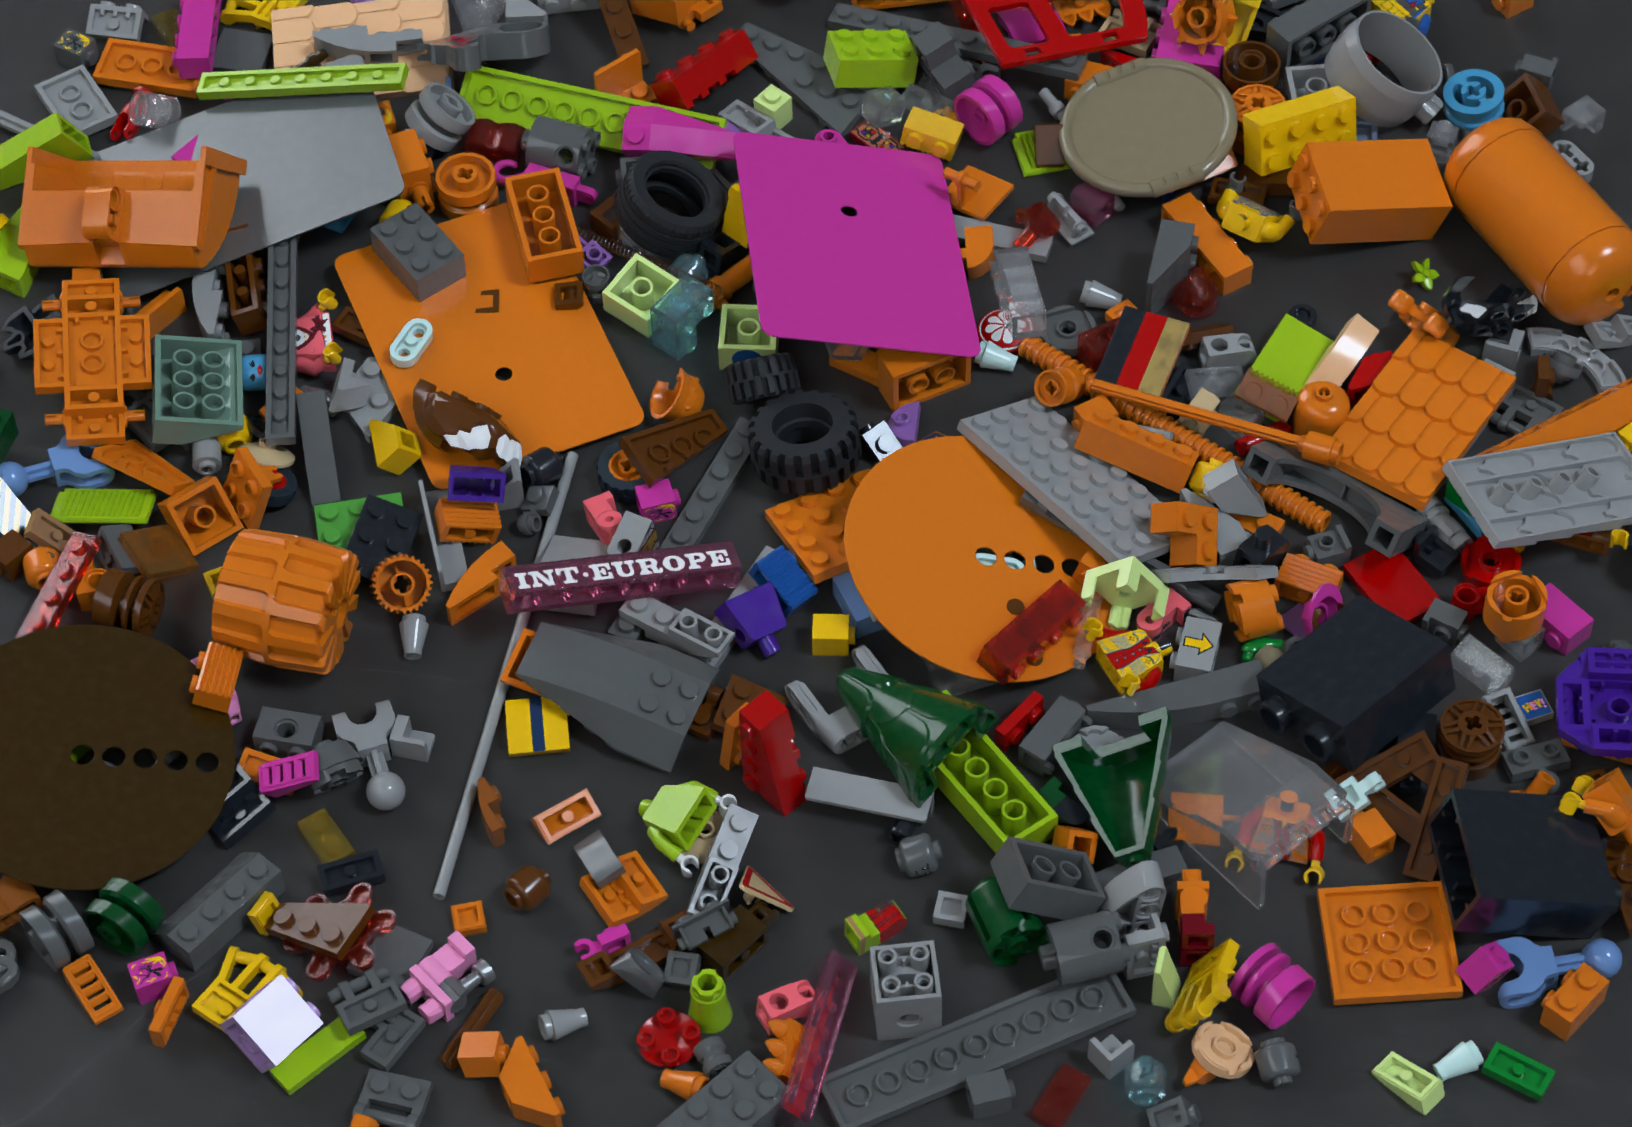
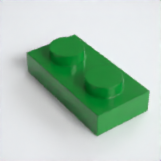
[1481,1042,1556,1102]

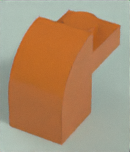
[960,225,995,280]

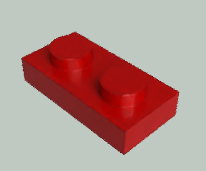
[995,690,1044,752]

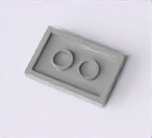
[34,64,118,136]

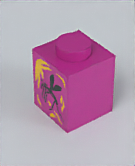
[634,478,681,524]
[1455,941,1515,995]
[127,951,179,1005]

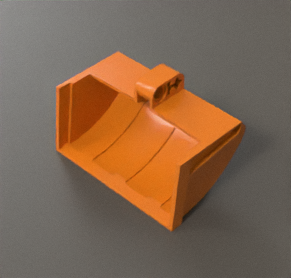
[18,146,247,268]

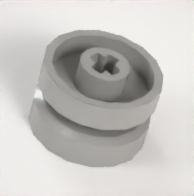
[405,82,476,152]

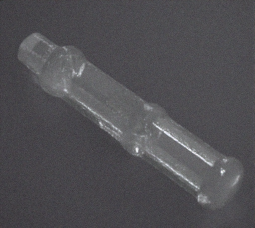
[1073,590,1103,669]

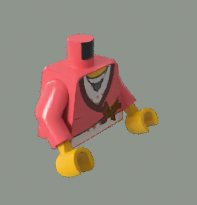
[297,288,343,377]

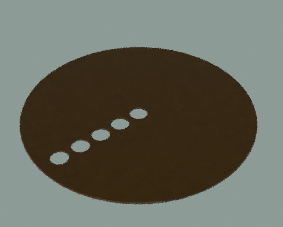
[0,625,236,891]

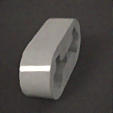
[1552,140,1594,182]

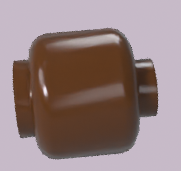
[503,865,551,912]

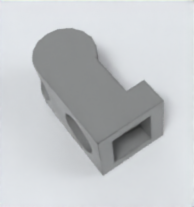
[1197,333,1257,375]

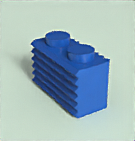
[748,545,818,619]

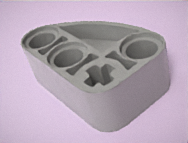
[1095,860,1166,939]

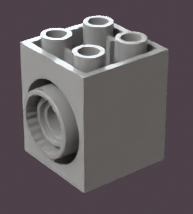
[869,940,942,1041]

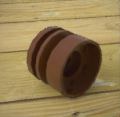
[92,568,165,637]
[1435,698,1505,781]

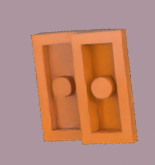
[579,850,668,927]

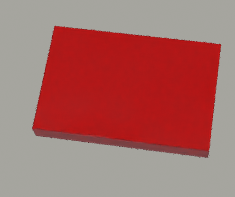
[1342,549,1442,624]

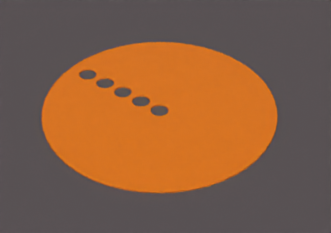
[844,436,1112,683]

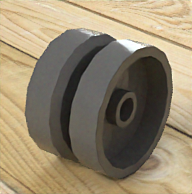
[18,889,95,972]

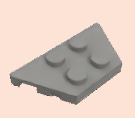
[344,357,398,443]

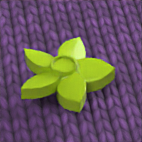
[1411,258,1440,291]

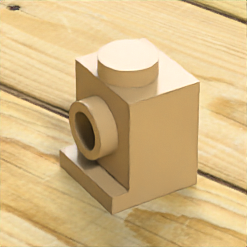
[1178,387,1221,435]

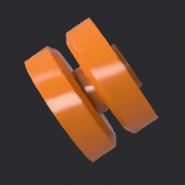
[435,153,499,220]

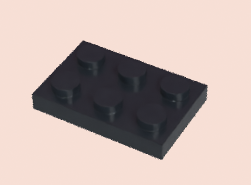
[346,494,424,587]

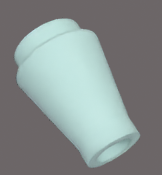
[974,340,1018,373]
[1433,1040,1484,1082]

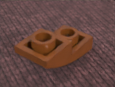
[478,776,507,848]

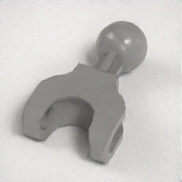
[332,700,406,811]

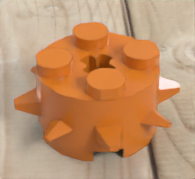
[1169,0,1238,55]

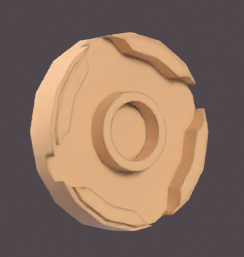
[1191,1021,1255,1079]

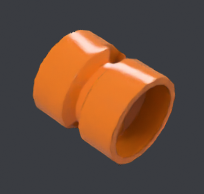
[1034,365,1086,407]

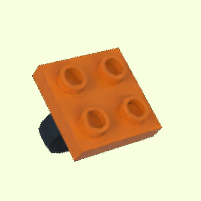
[223,447,297,529]

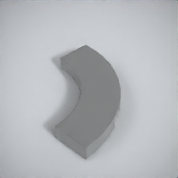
[1525,327,1627,393]
[1151,565,1278,583]

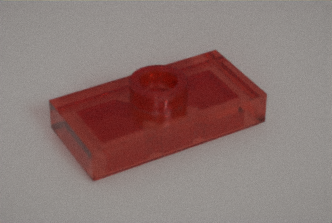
[1031,1063,1092,1127]

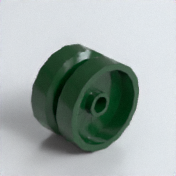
[82,877,165,956]

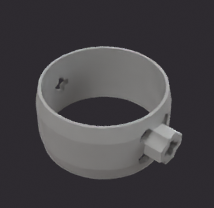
[1324,10,1445,127]

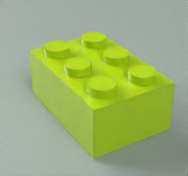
[823,29,919,88]

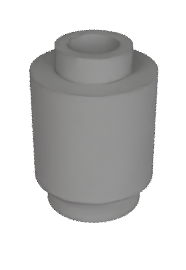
[192,436,222,476]

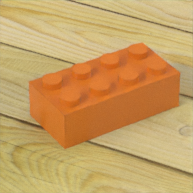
[505,167,585,283]

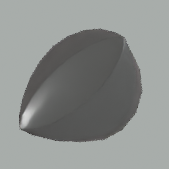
[609,948,666,999]

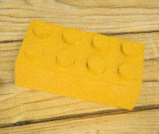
[1243,86,1357,177]

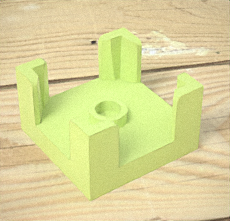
[1080,555,1170,630]

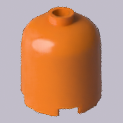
[1290,381,1350,436]

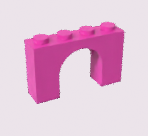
[1151,0,1225,80]

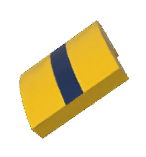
[505,697,570,757]

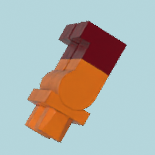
[1174,869,1215,967]

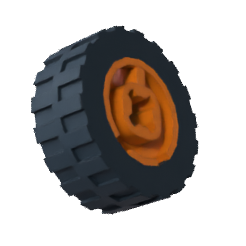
[597,442,646,504]

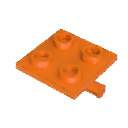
[942,165,1014,222]

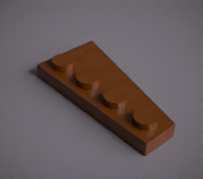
[619,408,728,488]

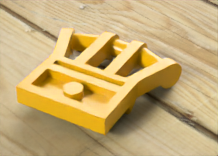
[220,0,309,30]
[1165,938,1240,1033]
[192,946,303,1032]

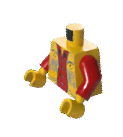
[1082,617,1173,697]

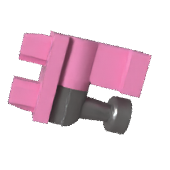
[399,930,496,1025]

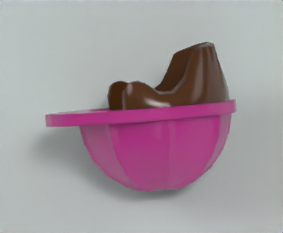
[1300,583,1345,634]

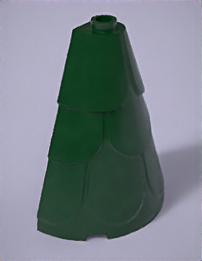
[836,667,999,808]
[1053,706,1172,869]

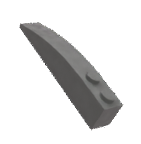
[1085,659,1263,729]

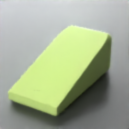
[1151,946,1181,1009]
[1371,1051,1445,1115]

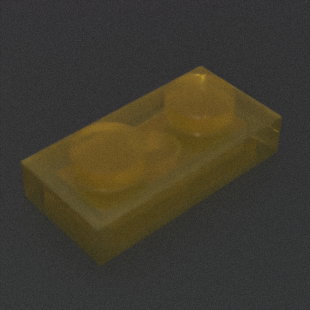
[297,808,356,864]

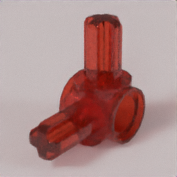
[1012,201,1061,255]

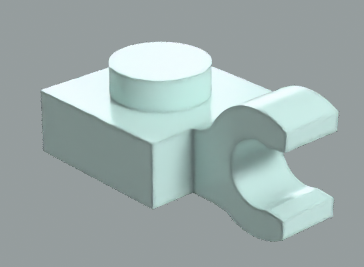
[1327,771,1386,821]

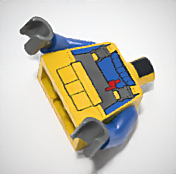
[1370,0,1435,36]

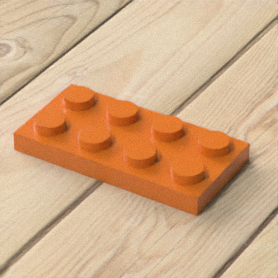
[92,38,200,99]

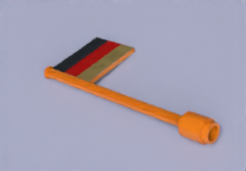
[1086,306,1344,466]

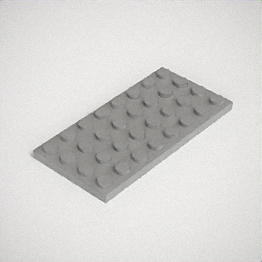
[957,396,1171,563]

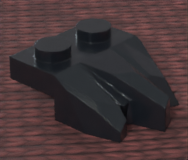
[2,294,62,361]

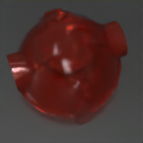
[1172,267,1219,318]

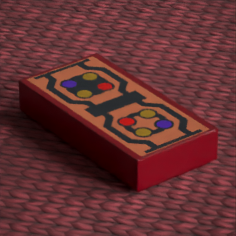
[849,118,907,151]

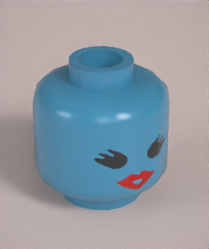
[242,354,266,392]

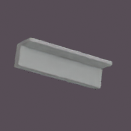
[418,480,467,592]
[805,767,934,823]

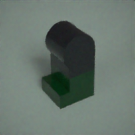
[1038,776,1089,830]

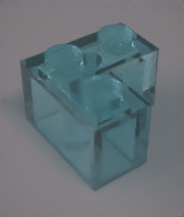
[650,274,714,361]

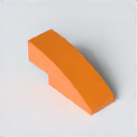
[446,540,518,626]

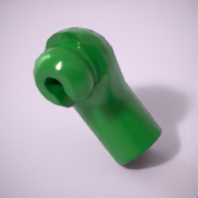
[1241,637,1283,662]

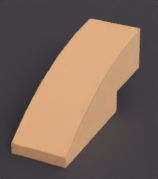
[1304,313,1379,386]

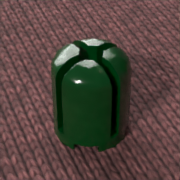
[965,876,1047,967]

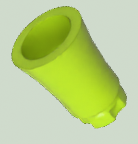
[688,969,733,1034]

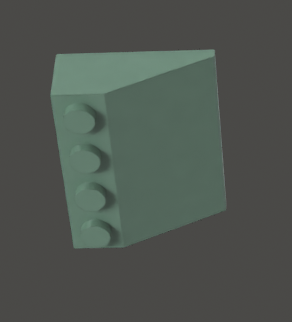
[152,334,244,445]

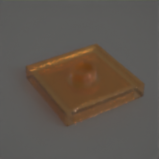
[118,524,199,579]

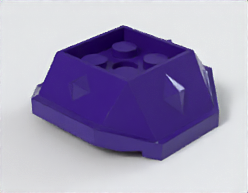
[1555,647,1632,760]

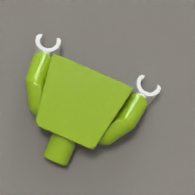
[639,780,737,878]

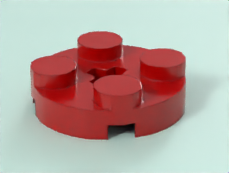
[1460,535,1522,587]

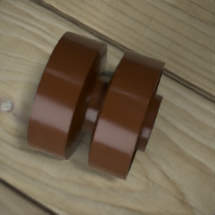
[1221,41,1281,96]

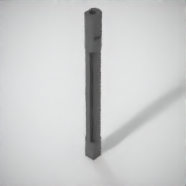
[1019,490,1222,614]

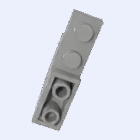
[313,25,425,64]
[192,264,230,339]
[619,589,735,658]
[686,803,759,916]

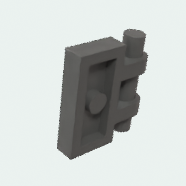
[1488,383,1564,435]
[327,965,408,1037]

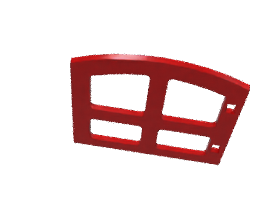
[962,0,1148,70]

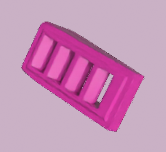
[258,750,319,798]

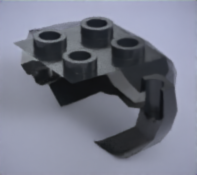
[1441,276,1538,338]

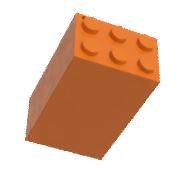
[1287,139,1453,244]

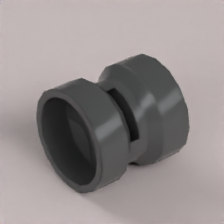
[582,264,610,304]
[693,1036,734,1081]

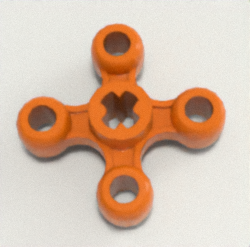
[1388,289,1460,348]

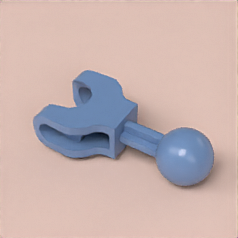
[0,434,115,497]
[1496,936,1622,1009]

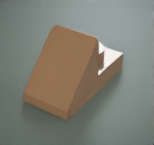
[24,508,86,564]

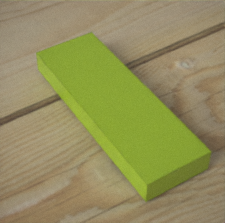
[269,1017,366,1096]

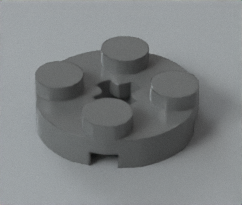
[1039,305,1096,356]

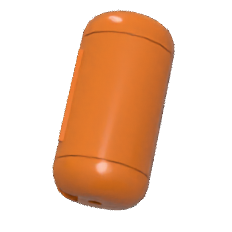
[1443,117,1632,326]

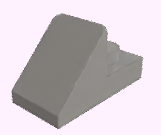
[328,357,373,413]

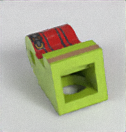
[844,899,908,956]

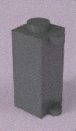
[1018,695,1093,777]

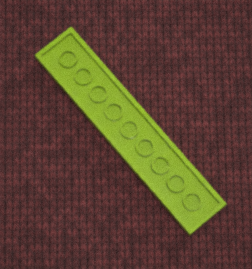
[460,66,728,170]

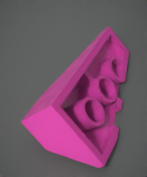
[622,106,737,161]

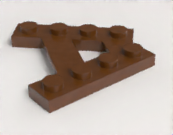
[1314,730,1470,882]

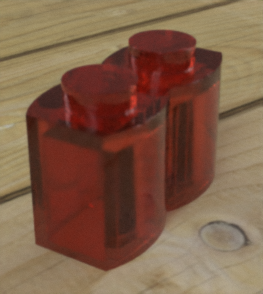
[464,118,526,165]

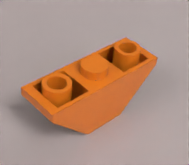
[499,1035,565,1127]

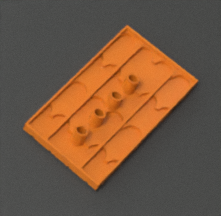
[1331,328,1517,512]

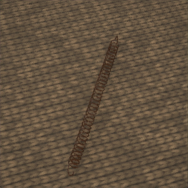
[575,223,722,298]

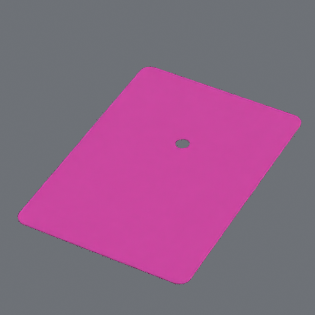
[733,132,981,357]

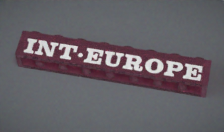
[498,541,742,614]

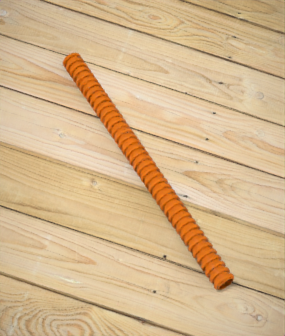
[1018,334,1331,534]

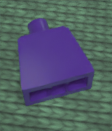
[447,465,506,503]
[714,581,787,658]

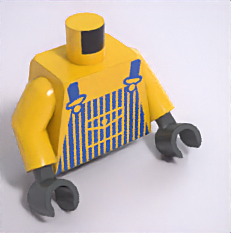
[1216,171,1302,243]

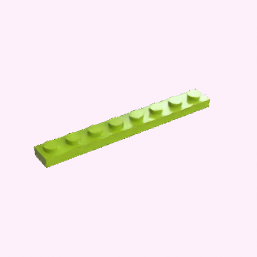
[196,62,409,100]

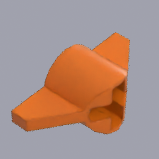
[1182,1058,1216,1087]

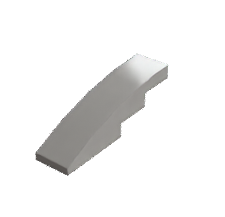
[718,99,794,138]

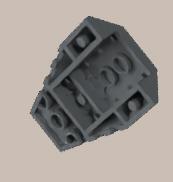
[516,622,720,775]

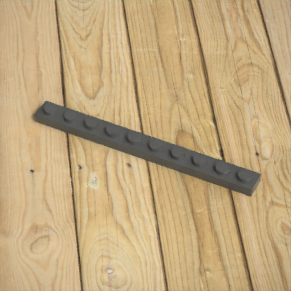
[827,2,1088,81]
[265,235,298,446]
[607,417,751,640]

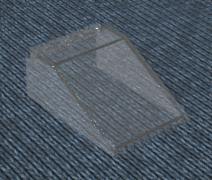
[1160,721,1355,910]

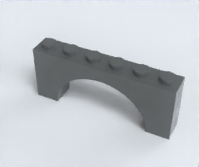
[1241,440,1429,558]

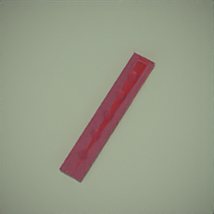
[781,950,858,1123]

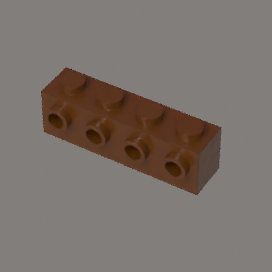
[225,224,268,336]

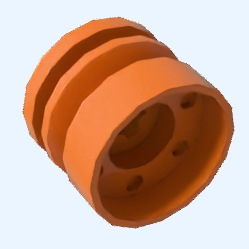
[1232,84,1286,156]

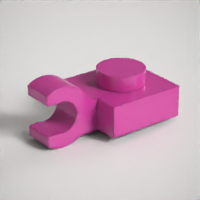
[574,923,632,961]

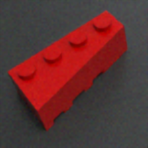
[649,28,759,110]
[739,690,808,817]

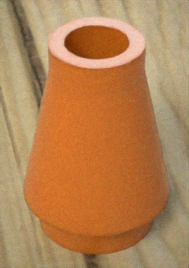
[660,1069,710,1100]

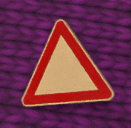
[739,866,795,912]

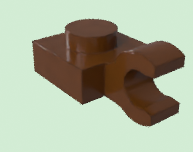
[1530,356,1555,401]
[688,685,725,742]

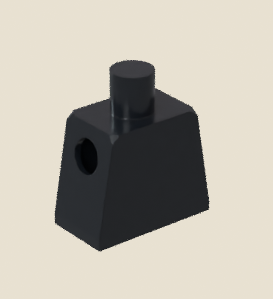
[1232,525,1290,582]

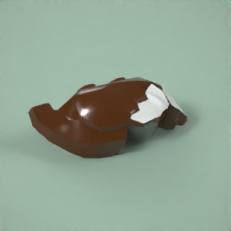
[413,378,522,467]

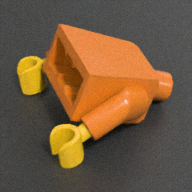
[1559,767,1632,845]

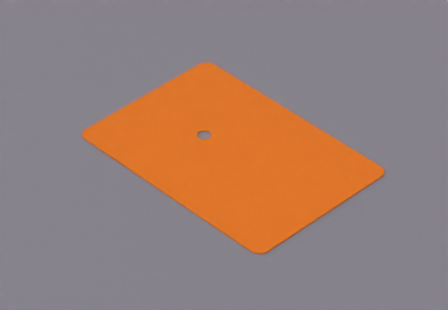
[335,202,644,490]

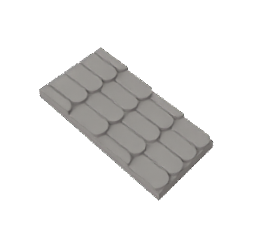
[1441,431,1632,549]

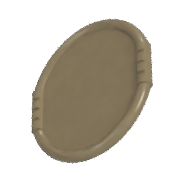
[1059,57,1238,198]

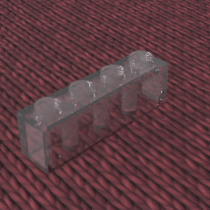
[989,246,1047,340]

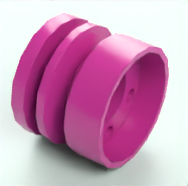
[1229,943,1316,1030]

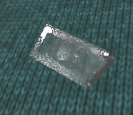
[1451,634,1515,695]

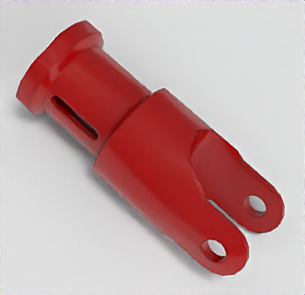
[110,86,156,142]

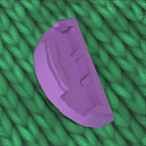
[888,401,921,447]

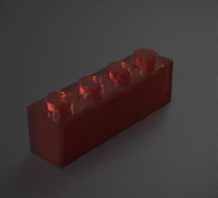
[976,579,1087,685]

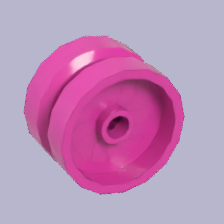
[954,74,1023,146]

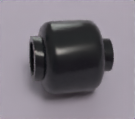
[520,447,564,486]

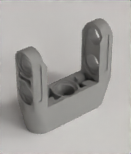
[785,645,888,754]

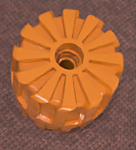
[211,529,360,675]

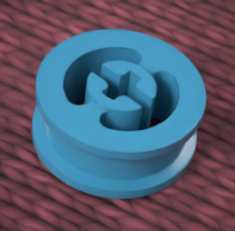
[1443,69,1504,131]

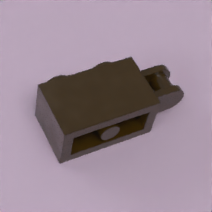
[696,899,780,983]

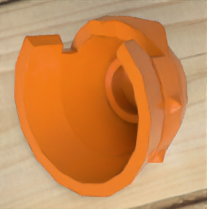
[650,367,705,421]

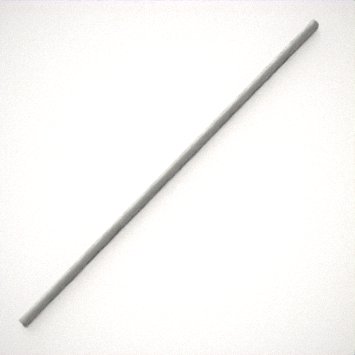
[433,451,578,900]

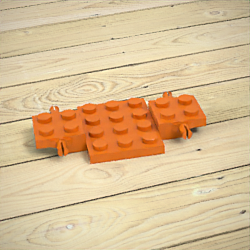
[33,278,153,447]

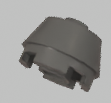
[304,739,364,795]

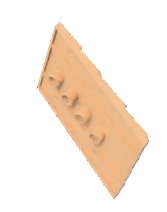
[271,0,455,100]

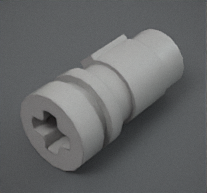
[1415,496,1473,555]

